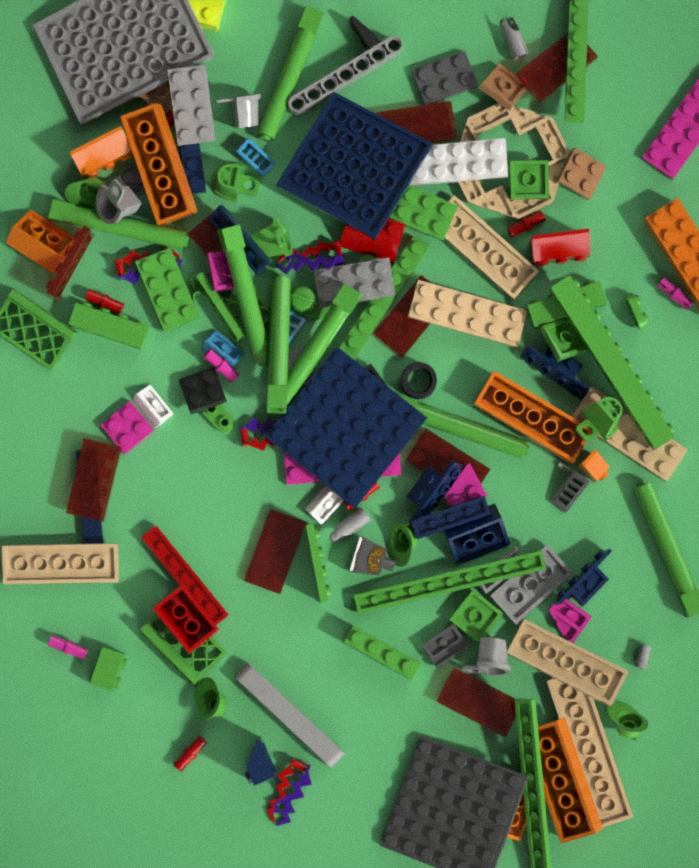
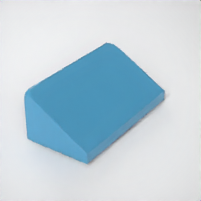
[201,330,245,368]

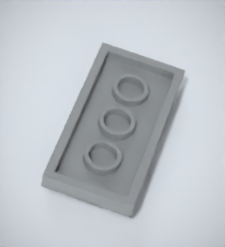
[167,64,216,146]
[314,258,395,309]
[490,545,573,625]

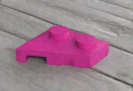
[444,463,487,508]
[549,598,592,643]

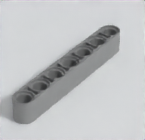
[288,36,402,116]
[234,662,345,768]

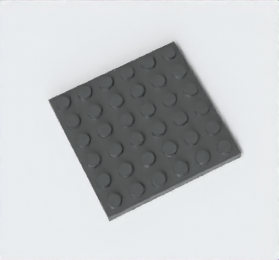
[380,736,529,868]

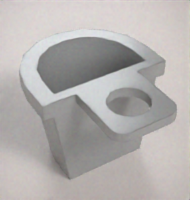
[213,94,261,128]
[96,179,141,224]
[462,638,511,676]

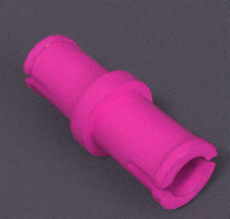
[657,277,694,311]
[203,348,239,383]
[48,634,88,660]

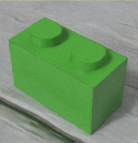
[90,647,128,691]

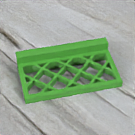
[194,269,271,343]
[0,289,79,370]
[139,614,227,687]

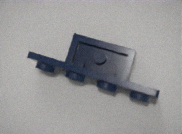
[520,345,590,400]
[406,461,463,526]
[553,548,612,606]

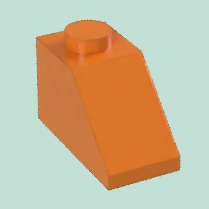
[578,449,610,482]

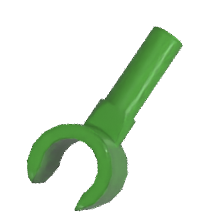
[188,277,204,302]

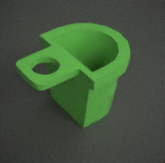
[212,163,260,202]
[251,219,293,257]
[575,397,623,442]

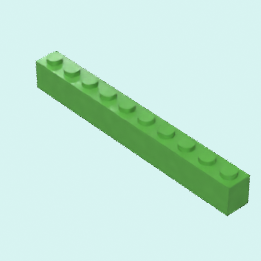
[548,275,675,450]

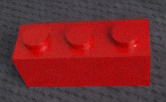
[340,219,405,264]
[529,228,590,267]
[152,584,219,654]

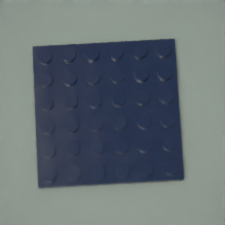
[276,92,433,240]
[265,347,427,509]

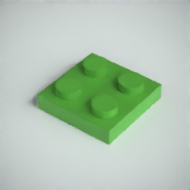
[510,160,549,200]
[540,318,588,362]
[449,590,504,644]

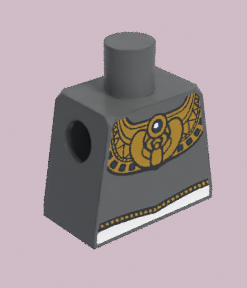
[349,536,396,576]

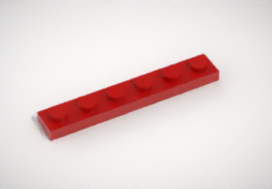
[141,525,229,625]

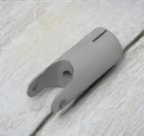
[500,17,529,61]
[330,507,371,543]

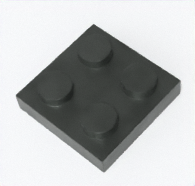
[178,367,227,415]

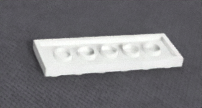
[410,138,508,186]

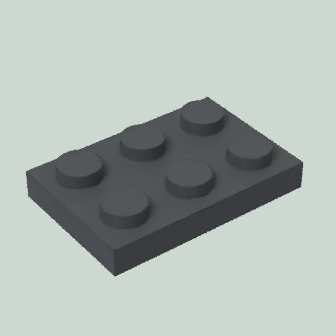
[412,51,478,107]

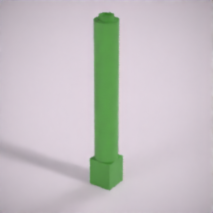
[257,6,324,142]
[48,199,190,250]
[217,224,269,366]
[267,274,291,414]
[287,283,363,408]
[398,394,529,459]
[634,480,699,618]

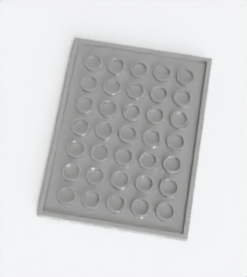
[33,0,215,126]

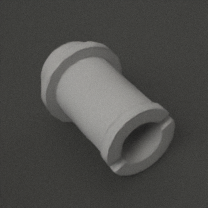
[634,644,652,670]

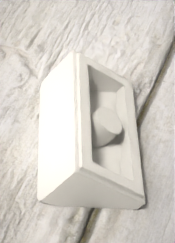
[132,385,174,428]
[305,486,344,525]

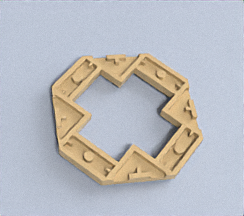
[457,103,570,220]

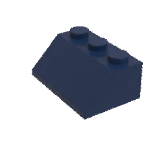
[443,503,510,565]
[245,738,277,786]

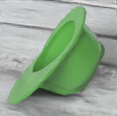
[65,177,106,208]
[290,285,330,320]
[388,522,418,567]
[194,677,227,720]
[606,701,648,740]

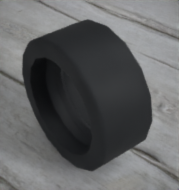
[401,362,437,399]

